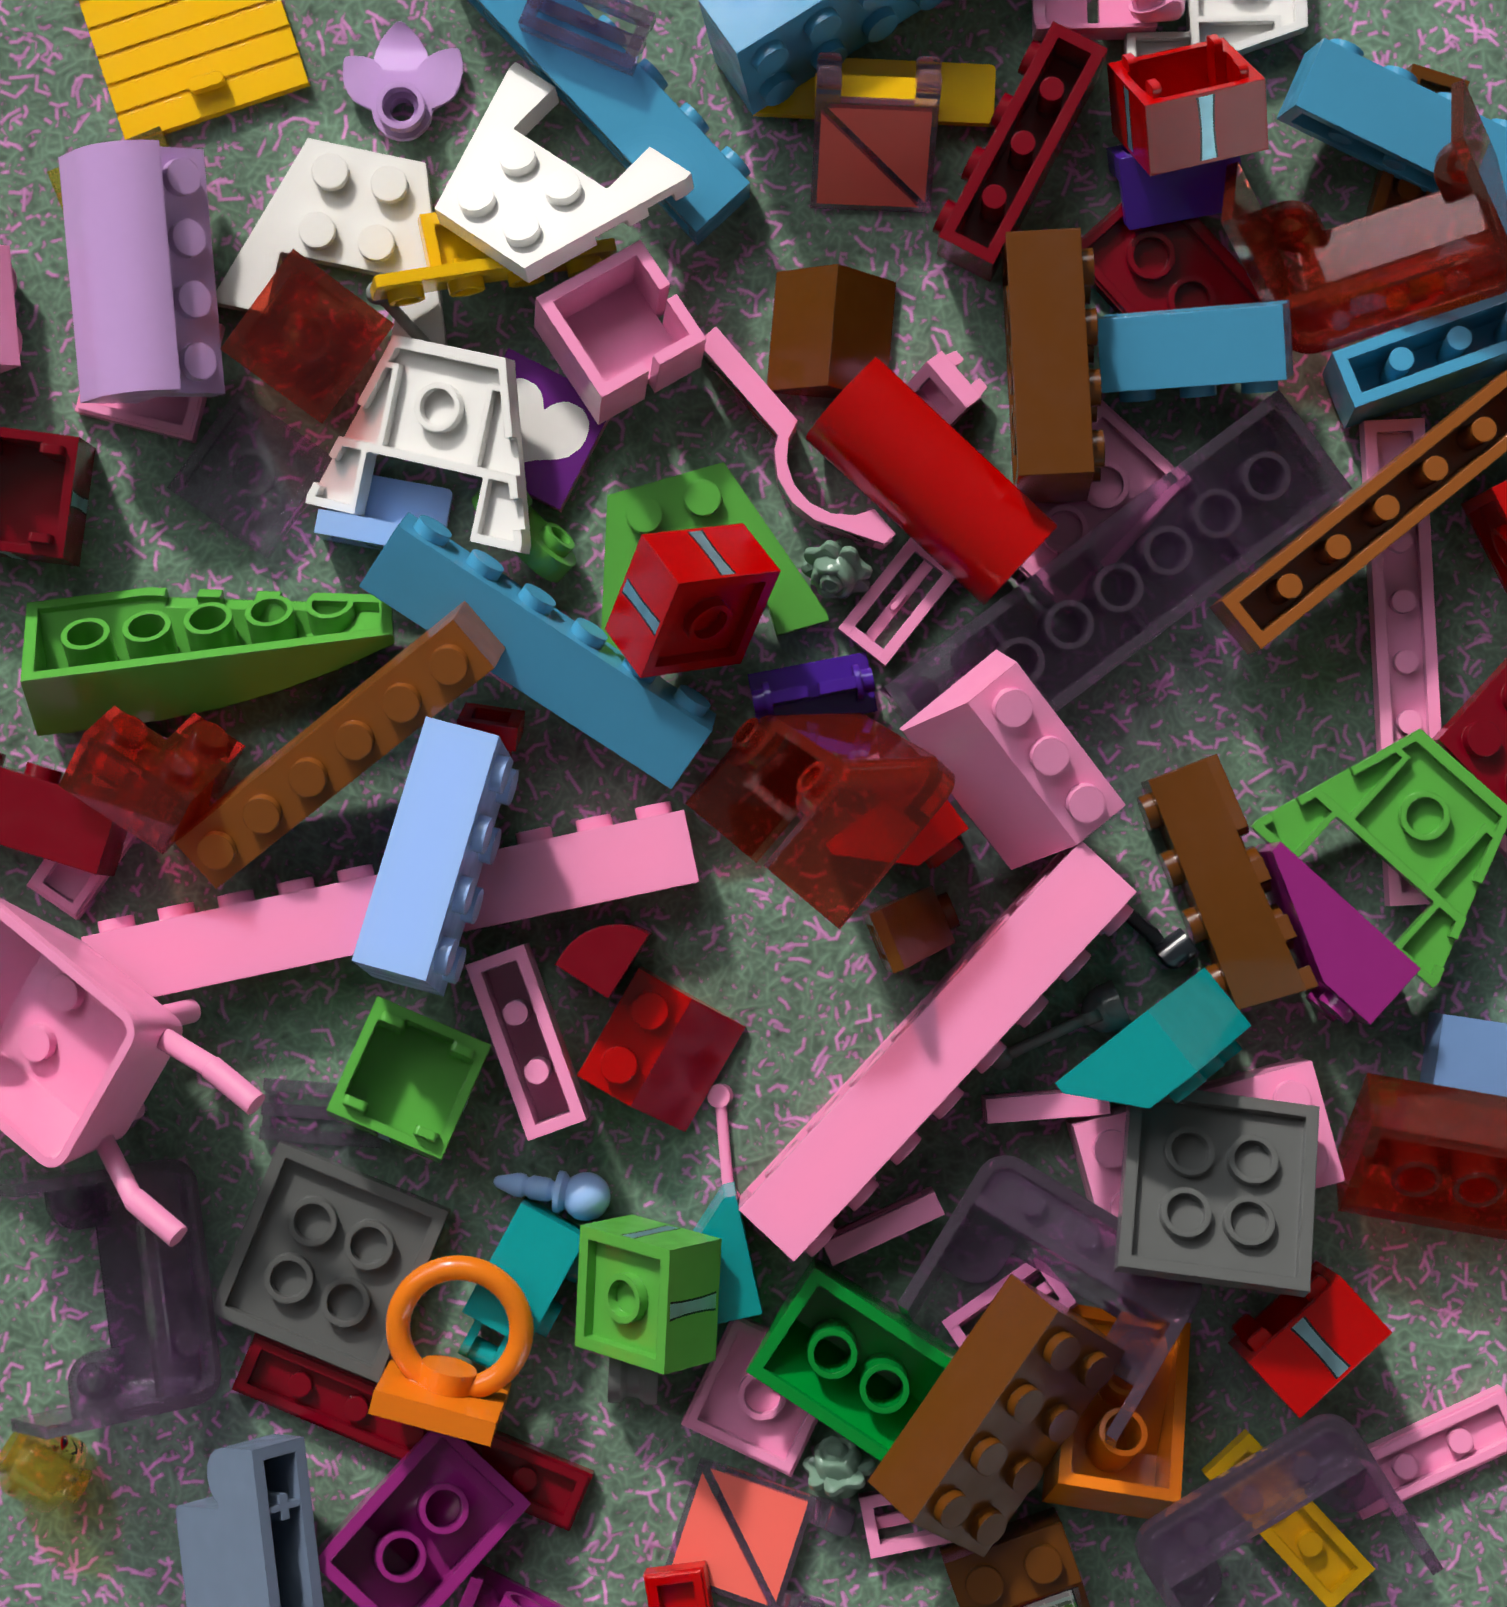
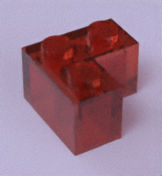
[58,705,245,854]

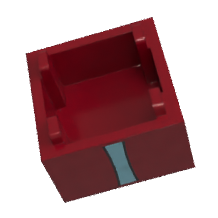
[0,427,96,567]

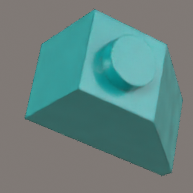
[693,1181,763,1324]

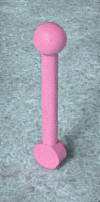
[707,1083,740,1199]

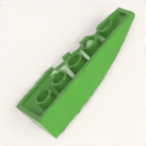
[20,587,395,736]

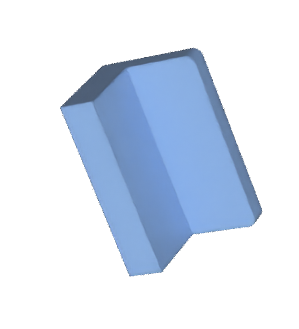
[314,475,453,550]

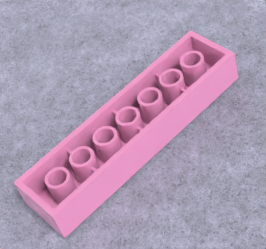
[739,841,1137,1261]

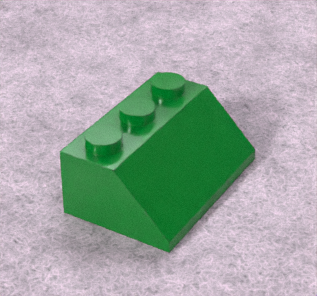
[746,1256,957,1461]

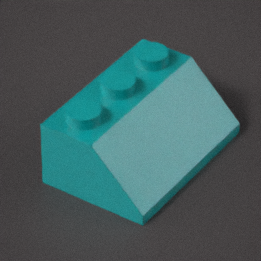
[1055,967,1252,1109]

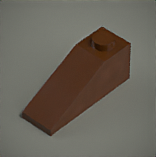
[862,885,960,974]

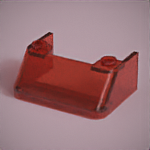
[1221,80,1507,354]
[685,712,955,929]

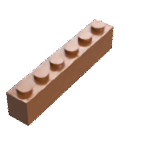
[1209,370,1507,655]
[175,601,505,889]

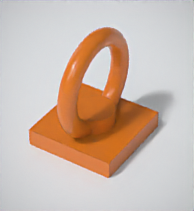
[368,1255,534,1447]

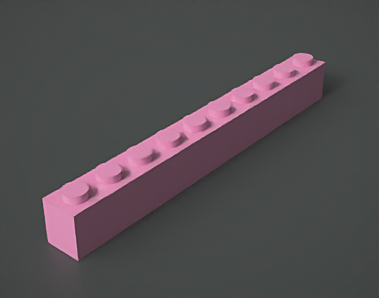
[81,801,700,998]

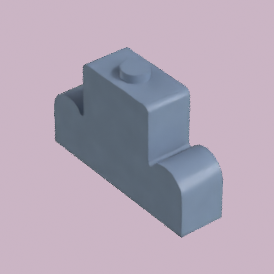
[176,1434,324,1607]

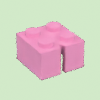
[534,240,707,425]

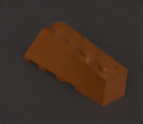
[1137,754,1318,1010]

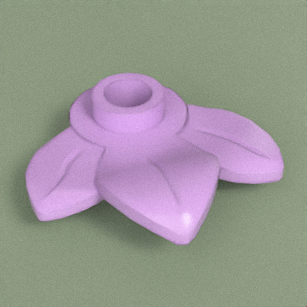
[343,21,463,142]

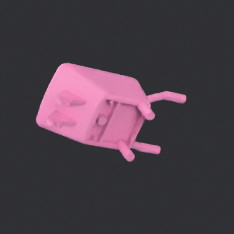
[0,898,265,1247]

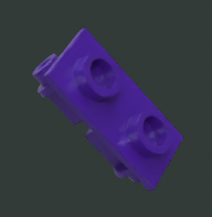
[747,652,878,734]

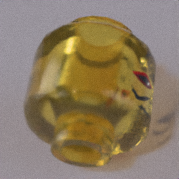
[0,1420,92,1514]

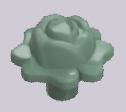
[801,538,873,599]
[803,1436,876,1499]

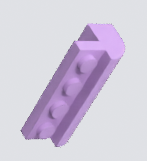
[58,140,225,404]

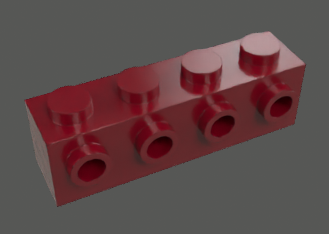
[932,21,1108,282]

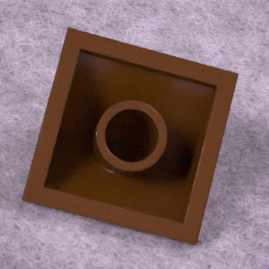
[767,264,896,399]

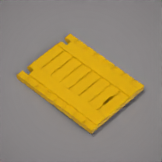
[78,0,311,140]

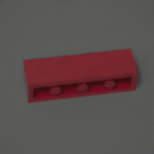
[0,753,136,876]

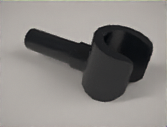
[1126,903,1197,969]

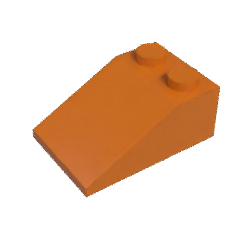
[1042,1304,1191,1521]

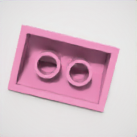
[899,650,1126,870]

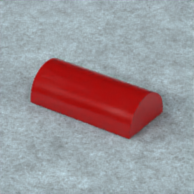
[805,357,1058,605]

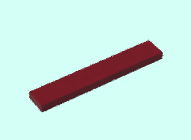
[232,1333,594,1531]

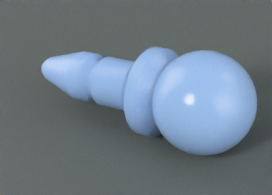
[493,1170,611,1221]

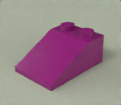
[1255,842,1421,1025]
[317,1430,531,1607]

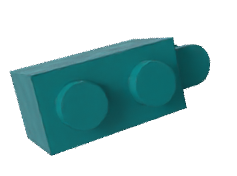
[457,1197,580,1369]

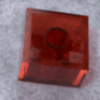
[220,249,395,424]

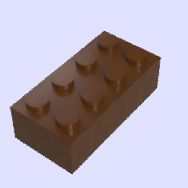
[1002,228,1105,504]
[868,1274,1126,1557]

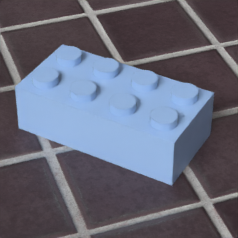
[352,716,519,997]

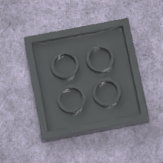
[1114,1090,1320,1297]
[208,1140,451,1383]

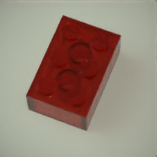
[1336,1073,1507,1240]

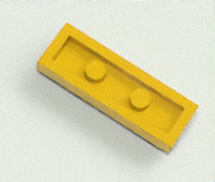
[1201,1428,1375,1607]

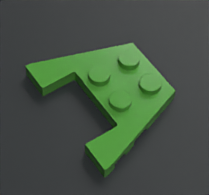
[601,462,829,650]
[1249,729,1507,988]

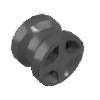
[608,1358,659,1405]

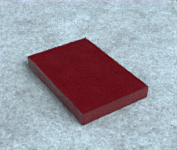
[1081,202,1274,314]

